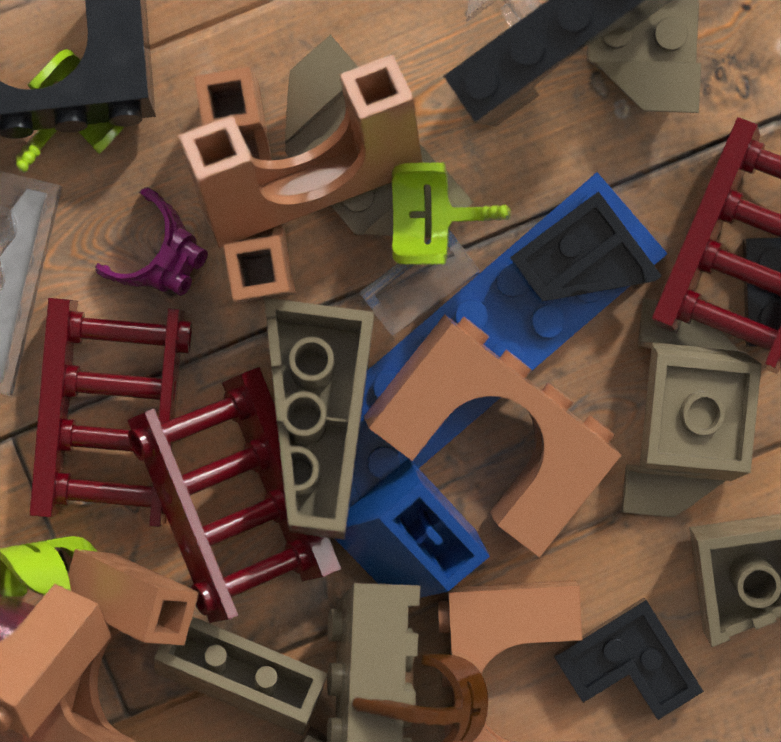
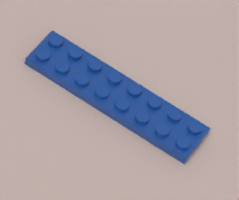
[349,172,668,508]

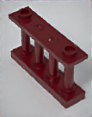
[652,117,781,374]
[29,298,192,527]
[127,367,341,623]

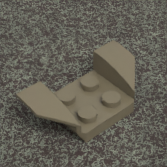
[586,0,701,113]
[285,35,474,238]
[621,299,762,517]

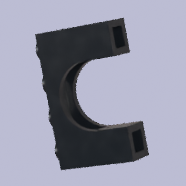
[0,0,156,139]
[443,0,672,127]

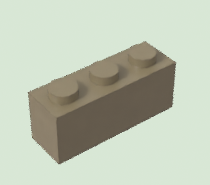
[154,616,328,736]

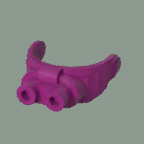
[95,187,208,296]

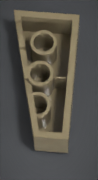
[264,298,374,540]
[689,514,781,647]
[327,583,420,742]

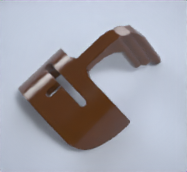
[352,654,488,742]

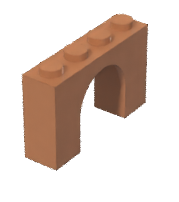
[179,55,422,248]
[194,66,296,303]
[364,314,622,557]
[22,549,199,742]
[438,580,584,742]
[0,584,112,738]

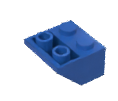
[334,459,490,598]

